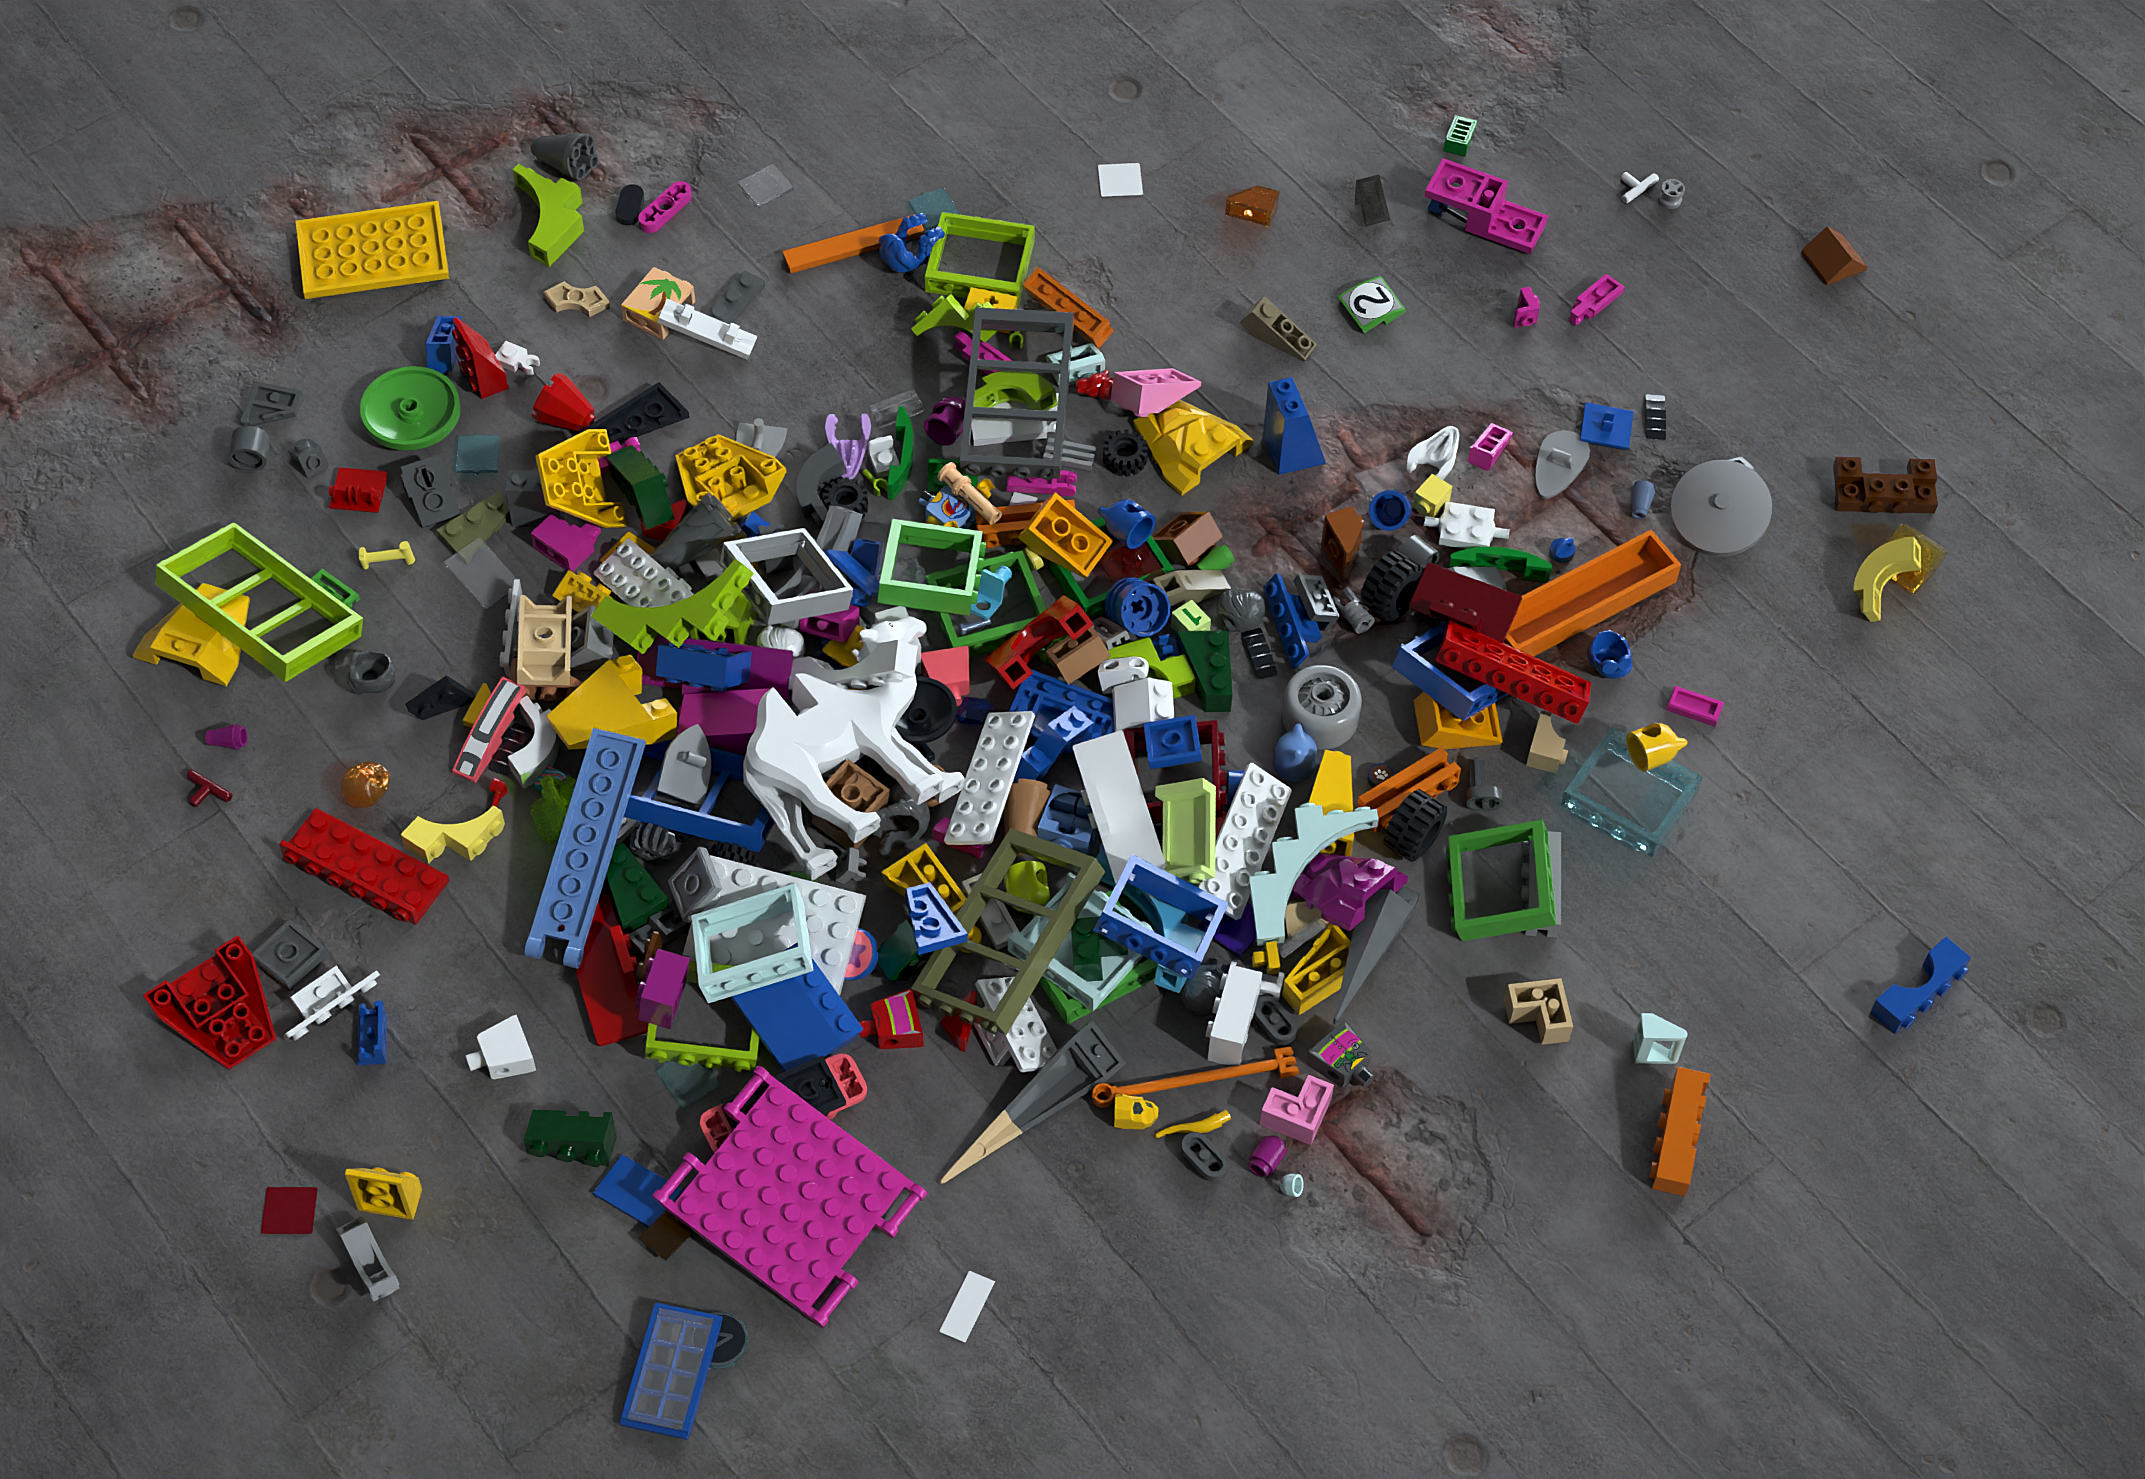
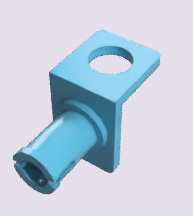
[970,565,1012,620]

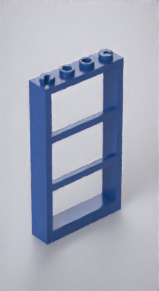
[575,738,775,852]

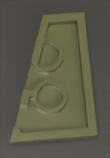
[437,491,511,567]

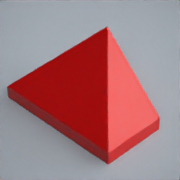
[940,991,977,1052]

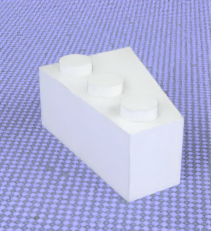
[1206,965,1263,1067]

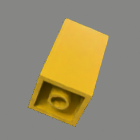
[1309,749,1354,857]

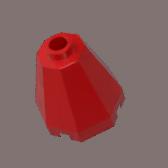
[532,373,596,431]

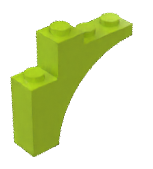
[512,164,584,267]

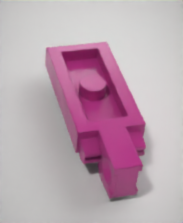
[1568,274,1625,326]

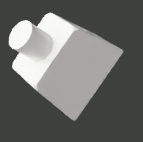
[465,1015,536,1079]

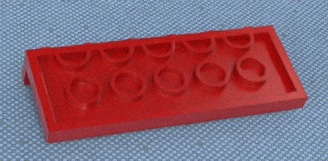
[1436,620,1591,724]
[279,808,450,925]

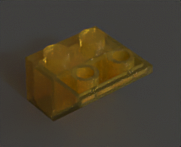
[1889,524,1949,594]

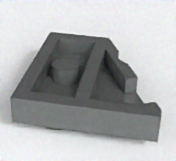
[240,381,304,426]

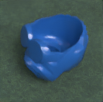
[1587,630,1632,679]

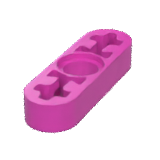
[638,181,692,233]

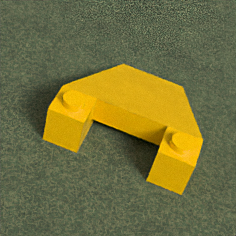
[547,655,677,750]

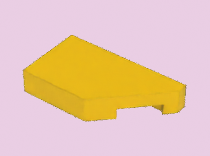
[463,683,491,728]

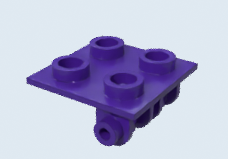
[1197,902,1256,957]

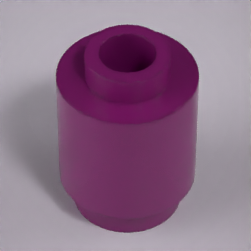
[1248,1135,1287,1178]

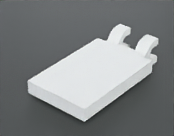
[971,393,1059,446]

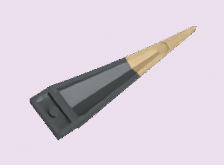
[939,1020,1126,1184]

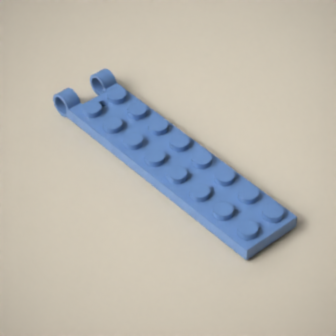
[524,728,646,969]

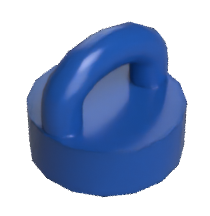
[1549,538,1575,563]

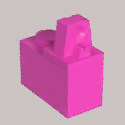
[531,514,601,572]
[800,605,860,643]

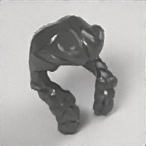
[873,786,930,859]

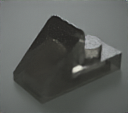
[1355,174,1390,227]

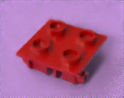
[329,467,389,513]

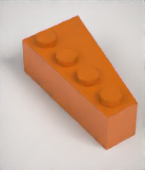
[1649,1067,1711,1196]

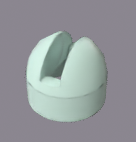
[1280,1174,1303,1197]

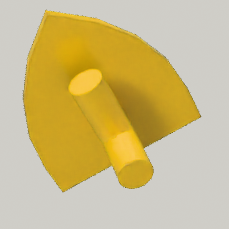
[822,625,865,668]

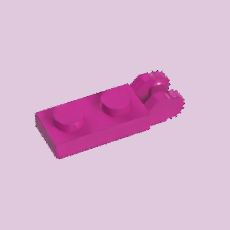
[1007,470,1077,497]

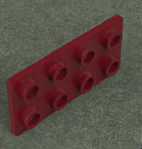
[1409,563,1522,643]

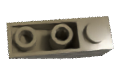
[1239,296,1317,361]
[1153,570,1231,612]

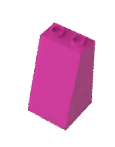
[676,688,771,756]

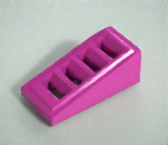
[1468,423,1513,471]

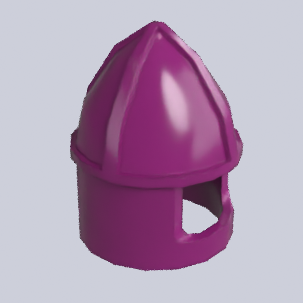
[924,396,966,446]

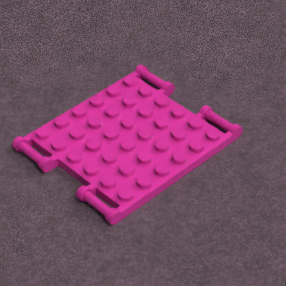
[651,1066,928,1328]

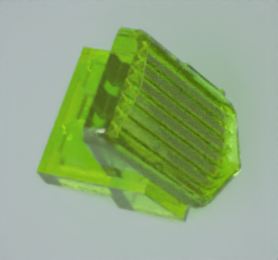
[529,775,577,843]

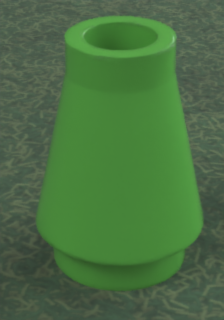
[1196,544,1235,570]

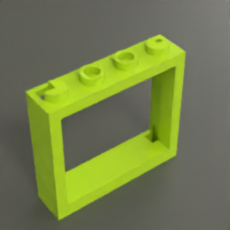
[925,212,1035,306]
[645,961,759,1072]

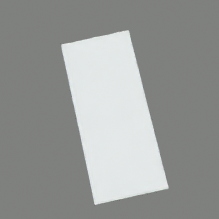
[939,1271,995,1342]

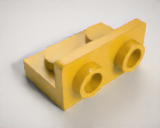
[552,570,616,613]

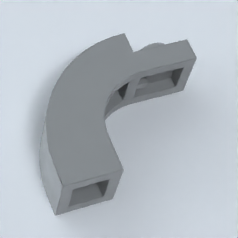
[336,1216,400,1302]

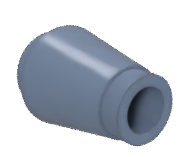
[1631,480,1655,519]

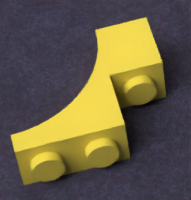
[401,805,505,864]

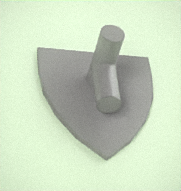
[736,418,788,457]

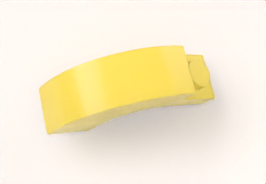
[1854,537,1921,622]

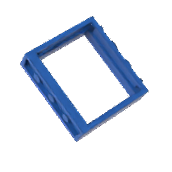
[1392,622,1508,721]
[1093,854,1229,980]

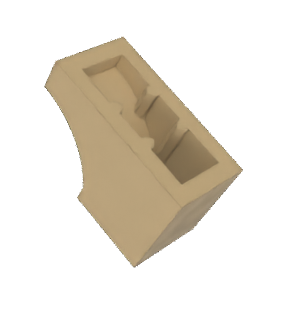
[1526,710,1568,774]

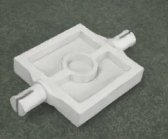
[1424,502,1510,549]

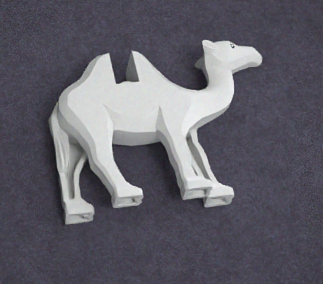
[743,616,965,881]

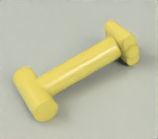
[359,541,415,569]

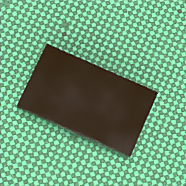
[639,1195,695,1261]

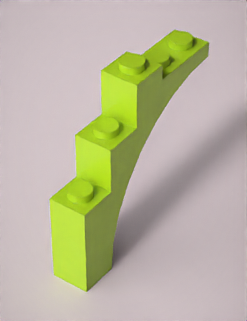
[591,559,754,654]

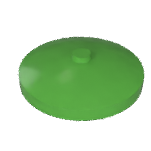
[360,366,461,451]

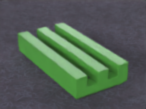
[311,569,360,608]

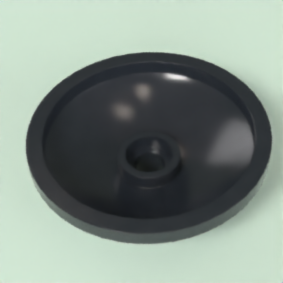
[895,677,957,744]

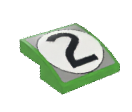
[1338,276,1406,334]

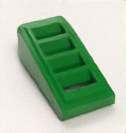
[1443,115,1478,157]

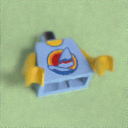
[919,478,995,529]

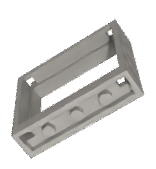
[720,528,853,625]

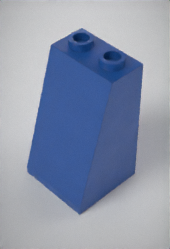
[1263,377,1325,475]

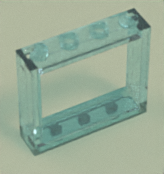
[1561,726,1703,857]

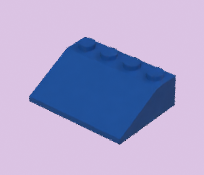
[730,942,864,1072]

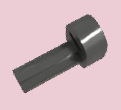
[1466,757,1503,811]

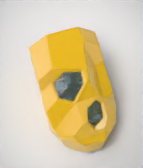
[1114,1094,1158,1130]

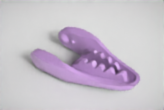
[825,414,871,480]

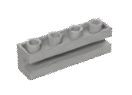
[1521,831,1561,938]

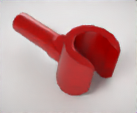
[489,778,508,808]

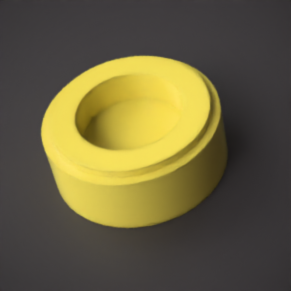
[1023,547,1044,571]

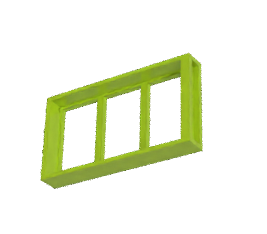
[155,522,363,682]

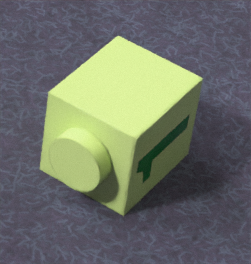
[1171,600,1211,633]

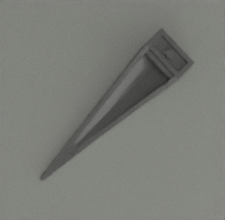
[1333,887,1420,1025]

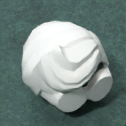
[757,625,805,659]

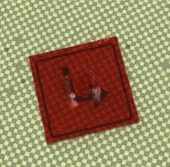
[1099,543,1165,584]

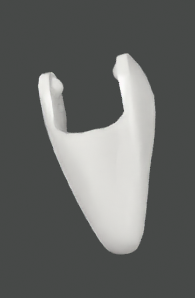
[1406,426,1459,480]

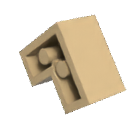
[1504,978,1573,1045]

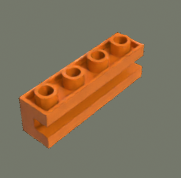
[1022,267,1114,349]
[975,499,1075,548]
[1357,747,1461,833]

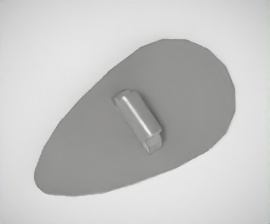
[1535,430,1590,499]

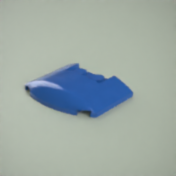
[1009,669,1114,754]

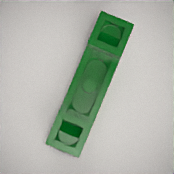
[887,406,914,500]
[1448,547,1552,583]

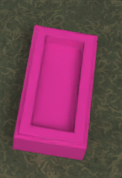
[1666,686,1724,727]

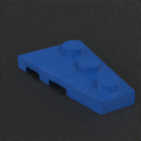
[905,882,968,955]

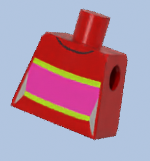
[859,989,924,1049]

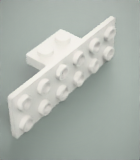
[594,538,694,645]
[944,711,1035,845]
[1073,730,1167,884]
[1197,763,1292,920]

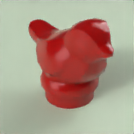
[1075,370,1113,400]

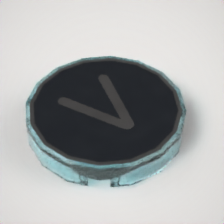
[691,1312,748,1369]

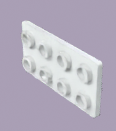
[974,977,1057,1072]

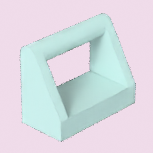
[1046,343,1105,387]
[1633,1013,1687,1064]

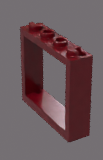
[1124,720,1227,824]

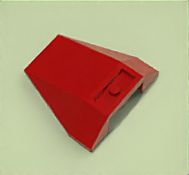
[143,935,276,1070]

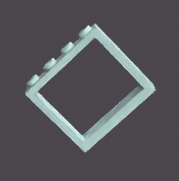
[691,883,813,1003]

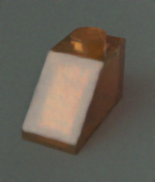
[1225,185,1280,227]

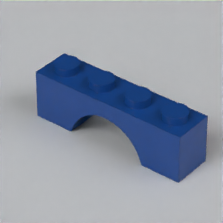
[1870,937,1971,1034]

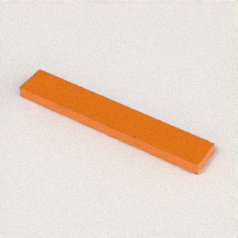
[782,214,925,274]

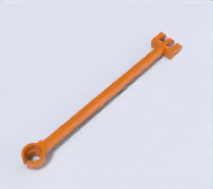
[1092,1047,1299,1108]

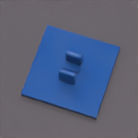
[1580,402,1634,450]

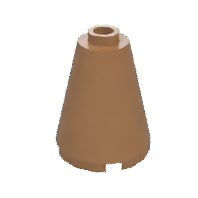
[1003,779,1053,855]

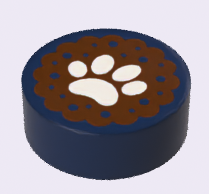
[1367,763,1394,788]

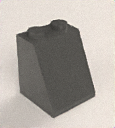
[505,470,565,527]

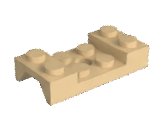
[517,595,572,685]

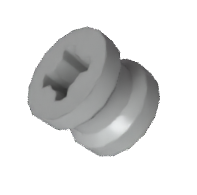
[1659,179,1685,209]

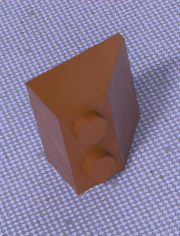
[1321,506,1365,582]
[1152,511,1223,566]

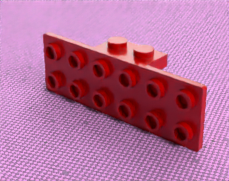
[561,894,649,1047]

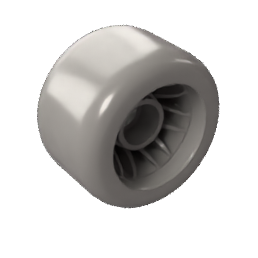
[1282,665,1362,750]

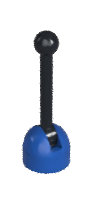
[1428,199,1467,223]

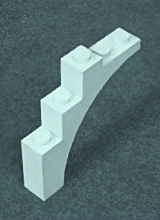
[1249,803,1378,946]

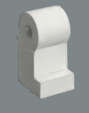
[1098,657,1149,694]

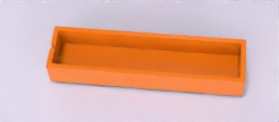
[1503,530,1681,657]

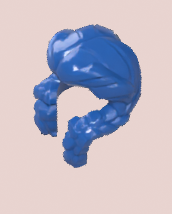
[878,213,945,273]

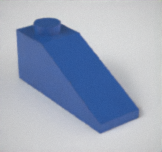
[426,316,462,374]

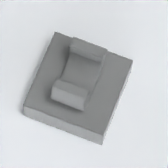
[835,847,867,884]

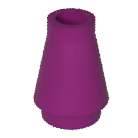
[206,724,248,750]

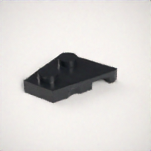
[405,675,475,720]

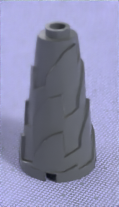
[649,493,740,571]

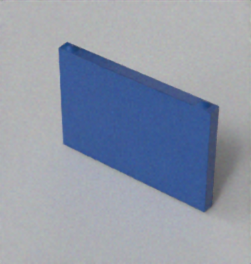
[824,550,880,596]
[593,1154,683,1228]

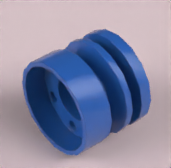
[1105,577,1170,637]

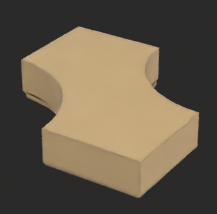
[543,281,610,317]

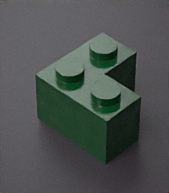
[1071,914,1129,982]
[877,919,934,981]

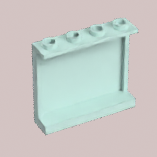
[1008,872,1154,1012]

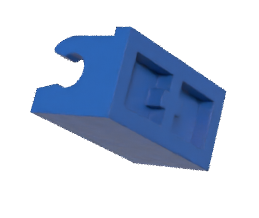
[358,1001,387,1066]

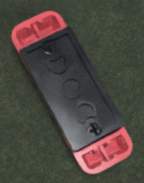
[700,1054,867,1154]

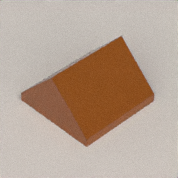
[1802,226,1867,285]

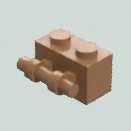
[1045,626,1111,685]

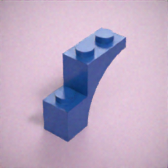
[1013,706,1093,783]

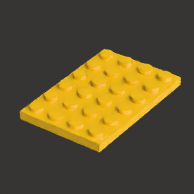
[296,201,450,299]

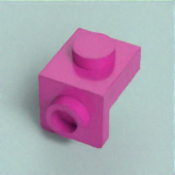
[1513,286,1540,328]

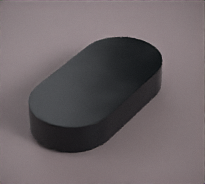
[615,184,645,225]

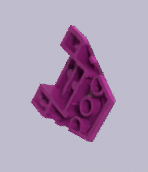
[1290,853,1408,931]

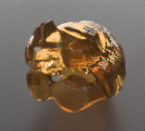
[341,761,390,808]

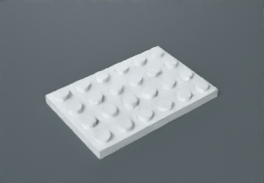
[683,855,866,996]

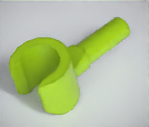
[1009,331,1024,349]
[863,469,888,496]

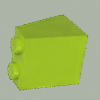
[691,592,757,645]

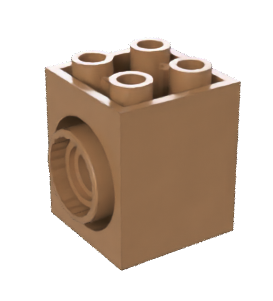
[812,759,890,849]

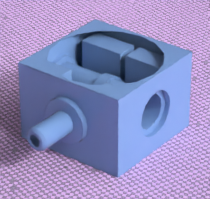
[1037,784,1099,856]

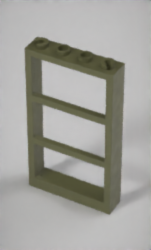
[911,828,1105,1035]

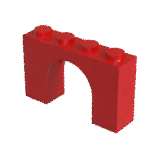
[984,595,1094,689]

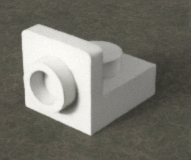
[868,436,900,479]

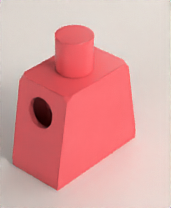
[921,646,969,706]

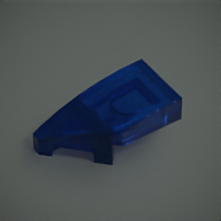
[956,697,996,726]

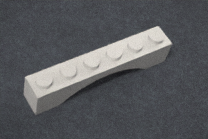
[788,640,917,691]

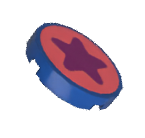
[844,927,878,981]

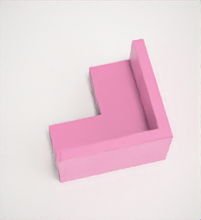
[1260,1075,1334,1145]

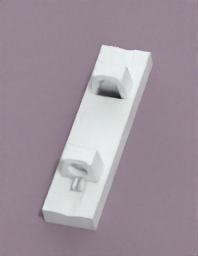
[657,299,757,360]

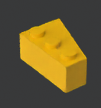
[881,843,967,917]
[1282,923,1351,1016]

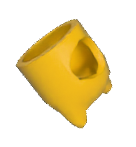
[1626,723,1688,772]

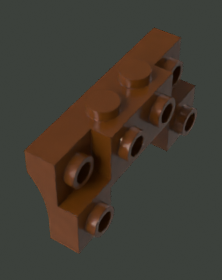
[1833,457,1938,514]

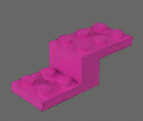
[1425,158,1549,254]

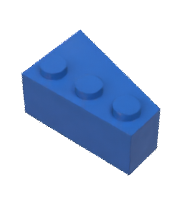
[656,642,752,692]

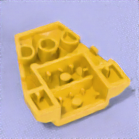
[1133,400,1254,496]

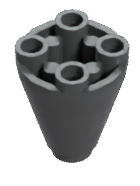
[531,133,599,181]

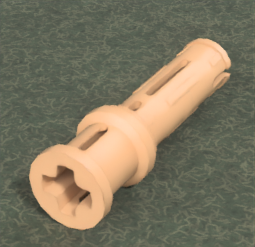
[937,462,1002,525]

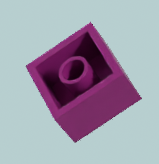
[635,949,690,1029]

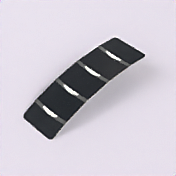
[1645,394,1666,440]
[1242,628,1277,679]
[489,723,533,776]

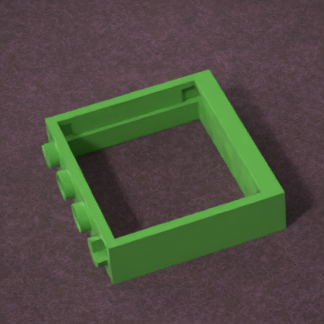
[878,519,986,616]
[926,550,1046,658]
[1446,820,1557,941]
[1039,890,1158,1025]

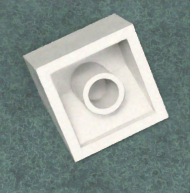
[1112,678,1174,733]

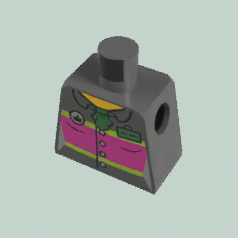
[1306,1020,1375,1088]

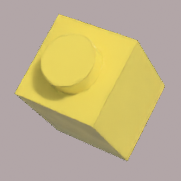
[1413,474,1453,517]

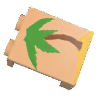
[621,267,695,340]

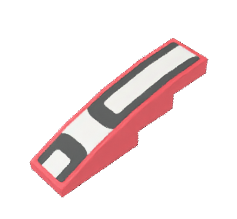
[452,676,526,783]

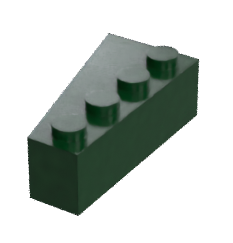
[605,445,675,530]

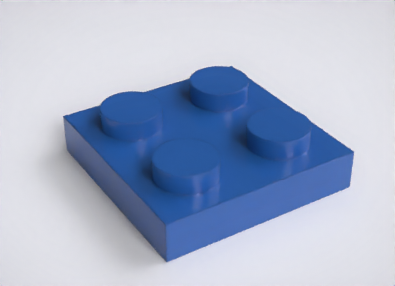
[1143,715,1202,769]

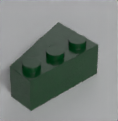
[1176,631,1233,712]
[524,1110,617,1167]

